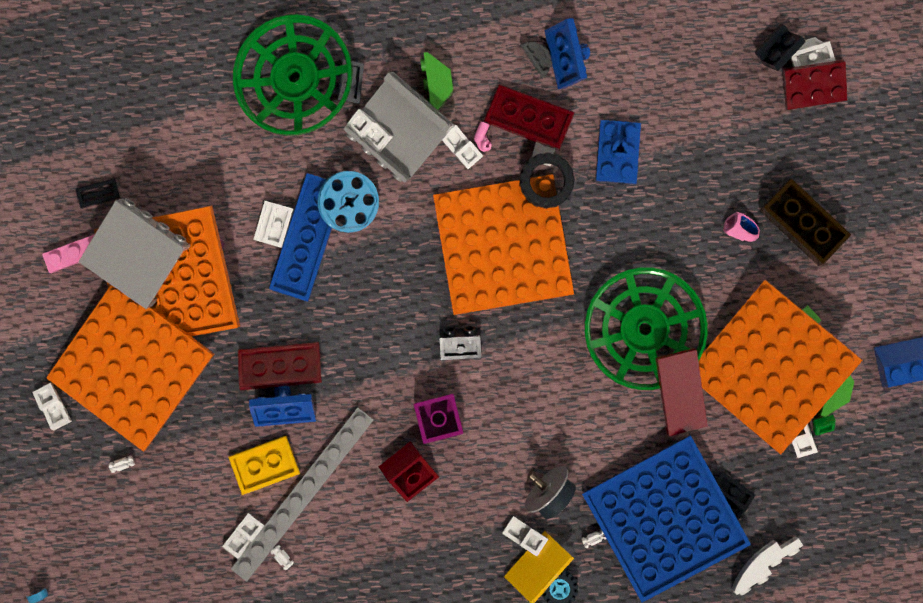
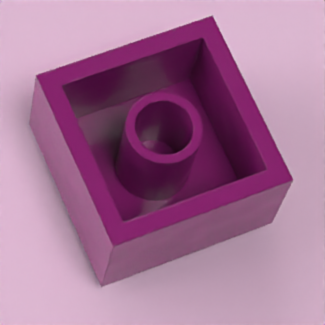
[413,393,464,444]

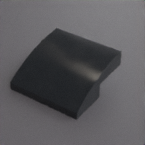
[716,471,756,520]

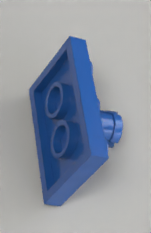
[545,18,590,89]
[596,120,641,184]
[249,386,316,427]

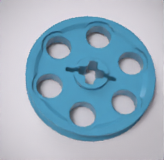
[317,171,379,233]

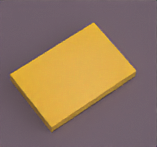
[228,435,300,495]
[504,531,574,603]

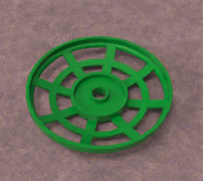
[233,14,353,136]
[584,268,708,390]

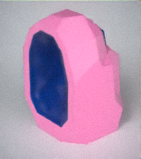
[723,212,760,242]

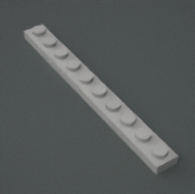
[231,407,374,582]

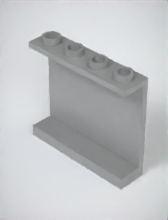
[343,72,454,183]
[79,198,191,309]

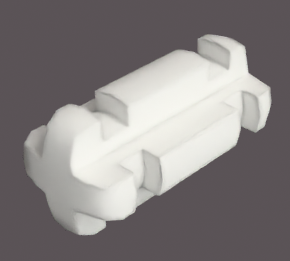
[109,456,135,473]
[581,529,606,548]
[270,545,294,570]

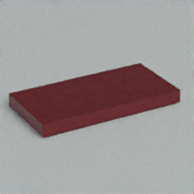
[484,84,575,151]
[238,342,322,390]
[655,348,708,436]

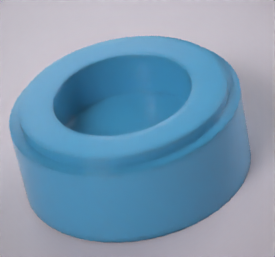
[26,588,48,603]

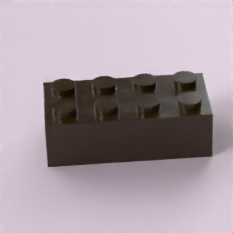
[759,178,851,266]

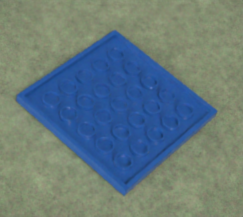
[582,435,751,603]

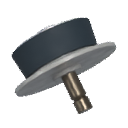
[525,466,576,519]

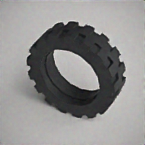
[519,153,575,208]

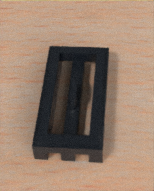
[75,178,121,209]

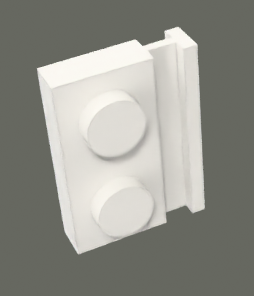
[253,201,294,248]

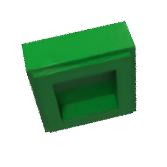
[813,415,836,436]

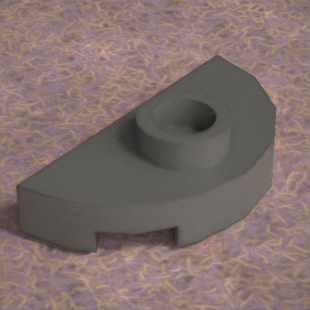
[520,42,551,79]

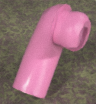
[474,121,492,152]

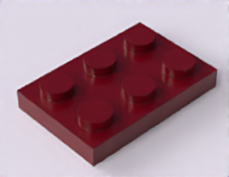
[783,60,847,110]

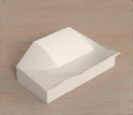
[791,37,836,67]

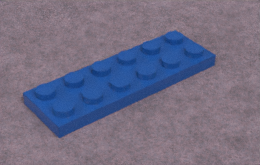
[269,173,342,302]

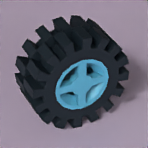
[542,570,578,603]

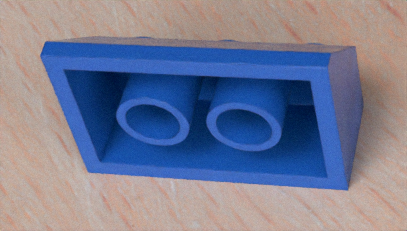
[874,337,923,388]

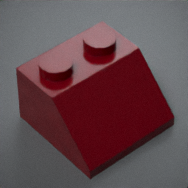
[378,441,439,502]

